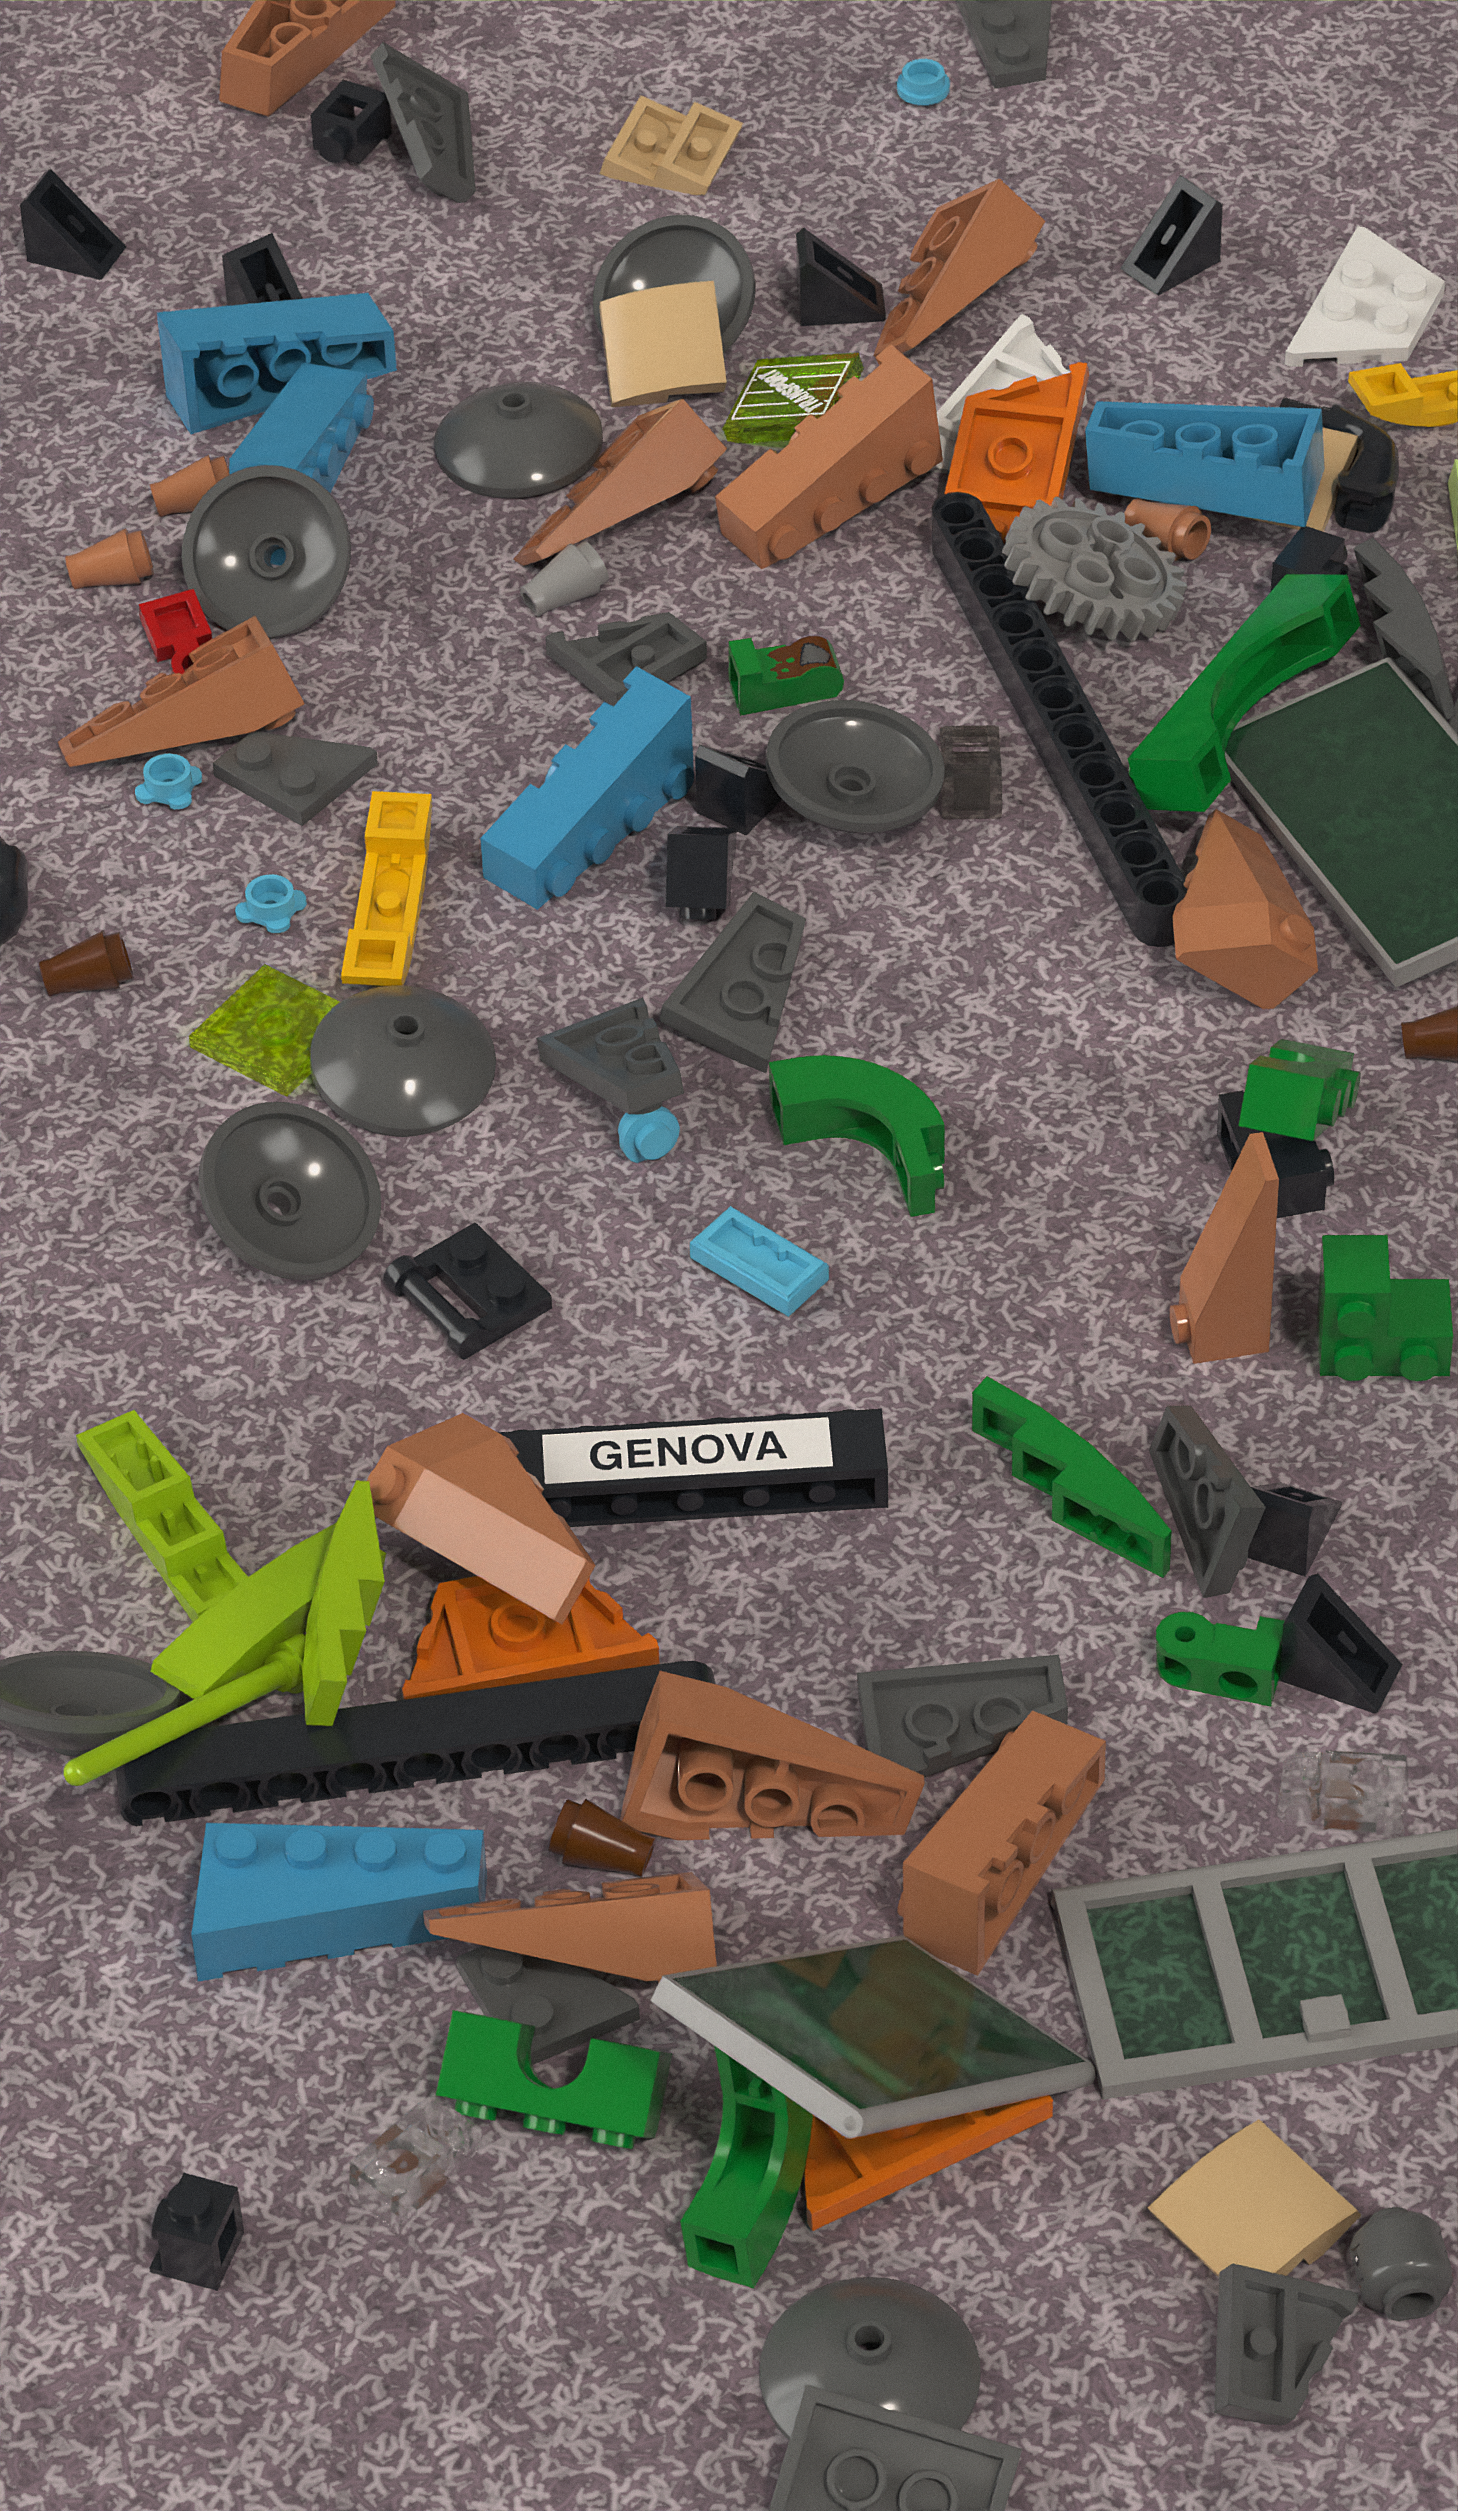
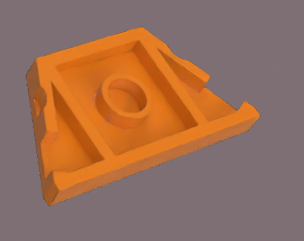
[944,362,1089,544]
[402,1576,660,1700]
[804,2029,1053,2231]

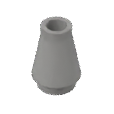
[520,541,609,617]

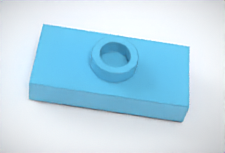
[690,1206,829,1317]

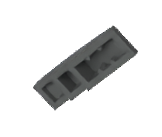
[1353,537,1456,720]

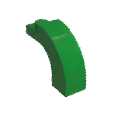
[769,1055,945,1217]
[680,2021,813,2288]

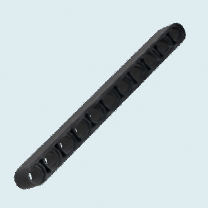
[932,492,1188,947]

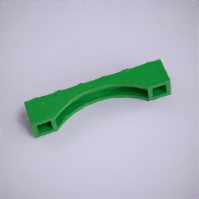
[1127,574,1361,812]

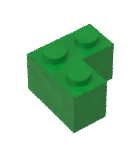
[1317,1235,1453,1381]

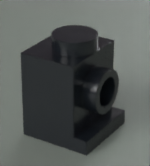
[310,79,392,164]
[1270,526,1348,592]
[150,2173,244,2291]

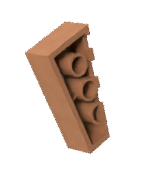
[219,0,396,117]
[715,344,943,569]
[898,1710,1106,1976]

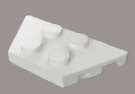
[1285,226,1445,367]
[928,314,1087,474]

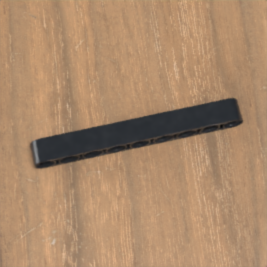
[116,1661,716,1826]

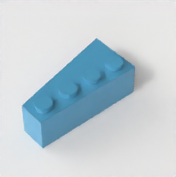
[157,293,397,434]
[229,363,374,565]
[1085,401,1325,527]
[480,666,695,910]
[191,1823,487,1982]

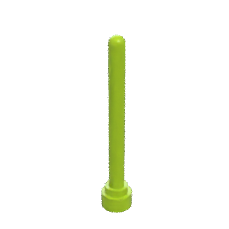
[63,1634,306,1786]

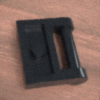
[383,1222,552,1360]

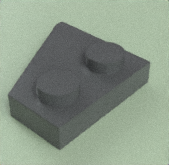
[545,612,707,706]
[213,731,378,826]
[456,1946,640,2065]
[1214,2263,1358,2426]

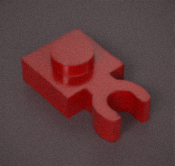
[138,589,212,675]

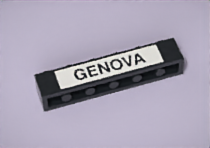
[498,1409,888,1527]

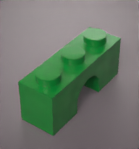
[1239,1039,1361,1141]
[436,2010,673,2149]

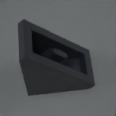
[20,168,127,280]
[1120,175,1223,296]
[796,227,886,326]
[222,233,303,306]
[695,745,782,836]
[1248,1482,1342,1577]
[1280,1573,1403,1714]

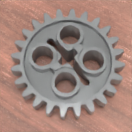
[1002,497,1187,641]

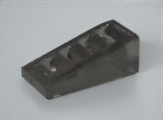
[940,725,1002,820]

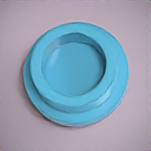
[897,59,950,105]
[618,1106,680,1163]

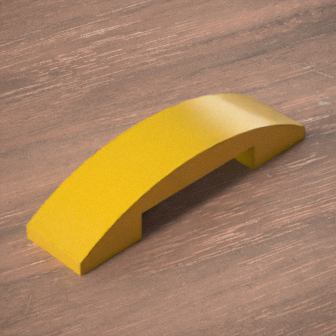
[1348,363,1458,427]
[341,791,432,986]

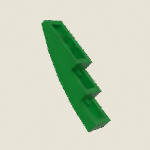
[972,1376,1172,1578]

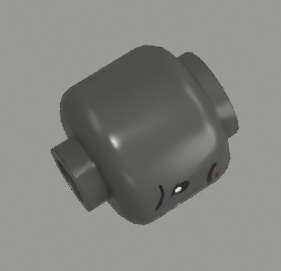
[1349,2207,1453,2321]

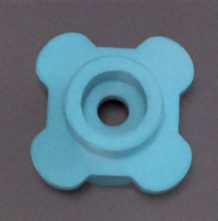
[135,753,202,810]
[235,874,307,933]

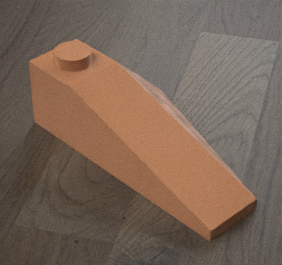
[873,178,1045,357]
[514,398,727,566]
[58,616,305,767]
[1173,809,1318,1009]
[1170,1132,1279,1364]
[367,1413,596,1624]
[620,1671,925,1840]
[423,1872,717,1984]

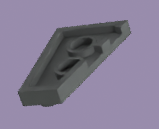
[536,997,684,1114]

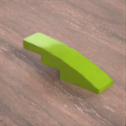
[76,1410,248,1622]
[302,1480,385,1726]
[150,1523,387,1699]

